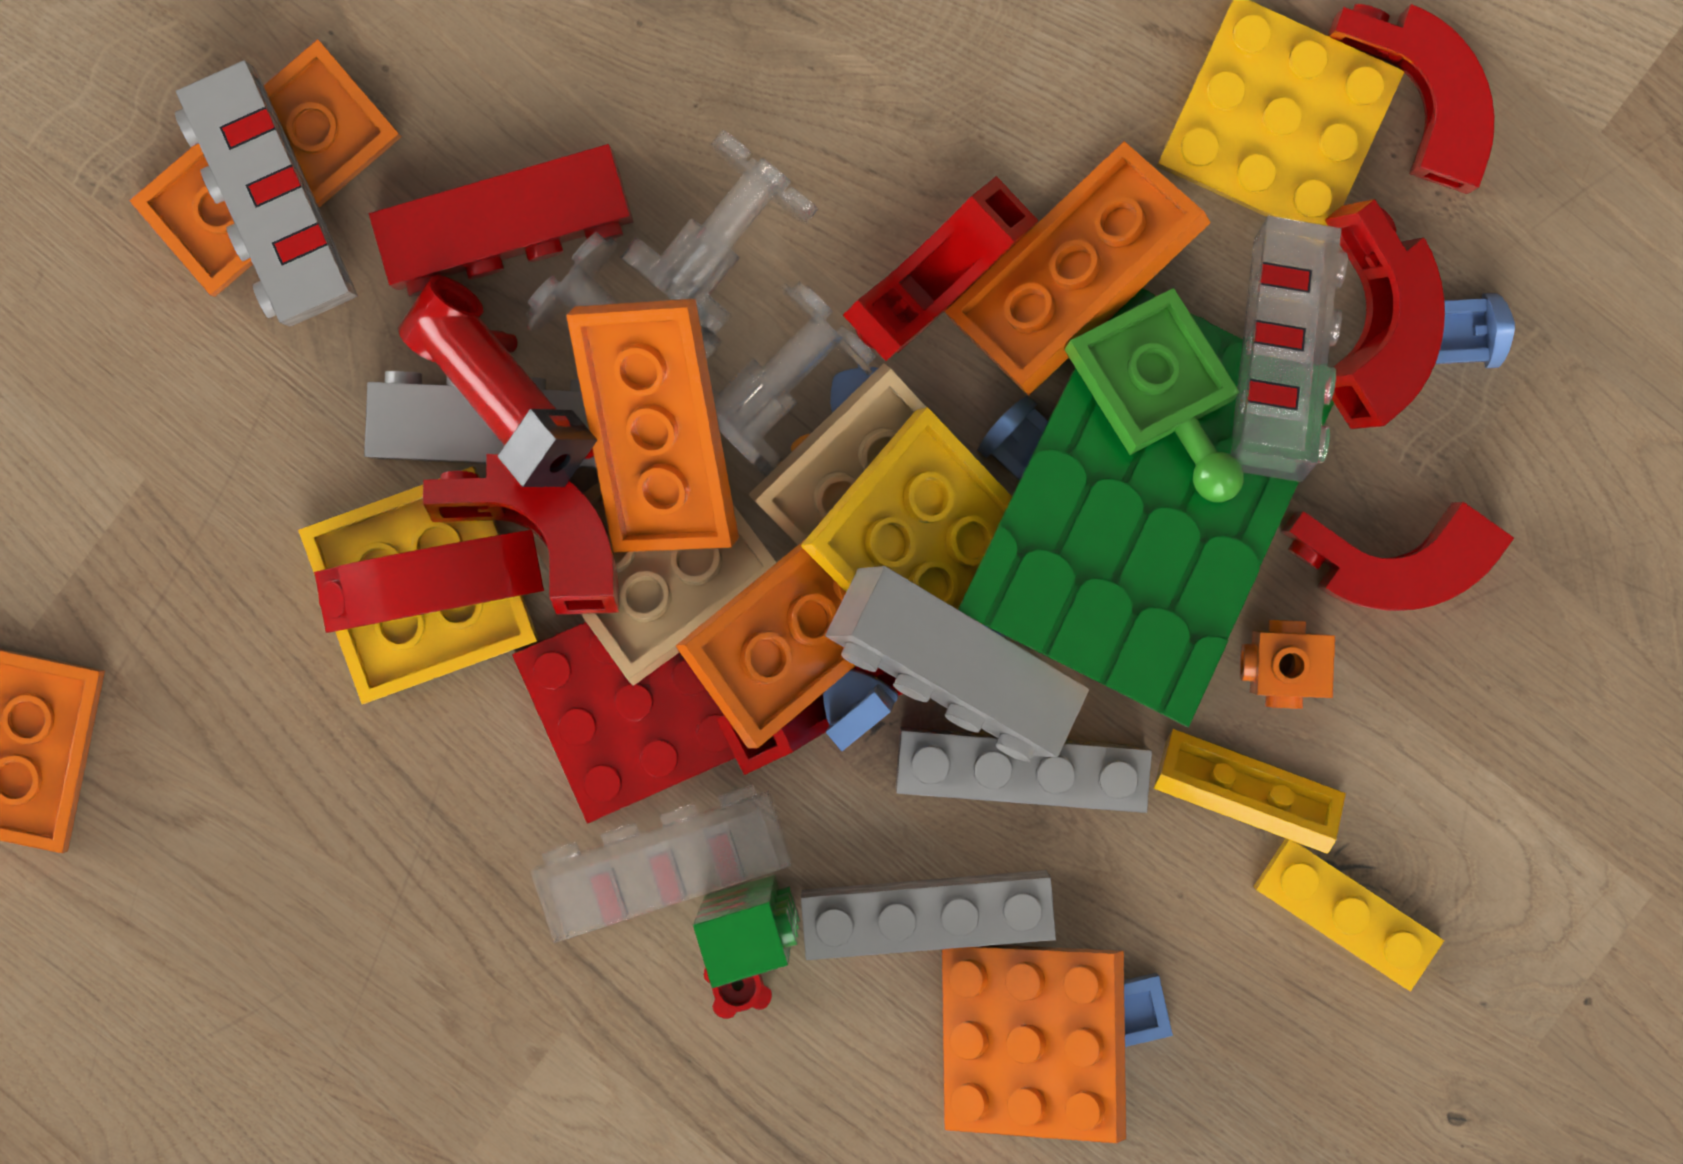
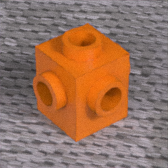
[1240,620,1335,709]

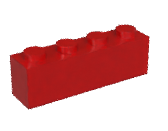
[368,144,634,297]

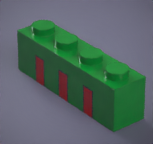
[693,875,800,988]

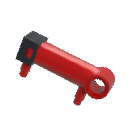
[398,276,597,487]

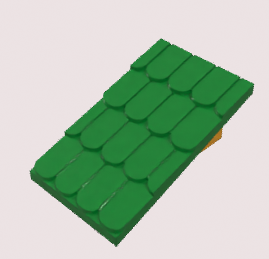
[957,288,1334,728]

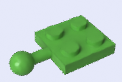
[1064,288,1244,502]

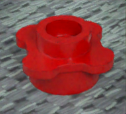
[703,967,772,1019]

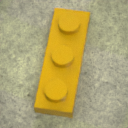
[1153,729,1346,854]
[1253,838,1445,992]

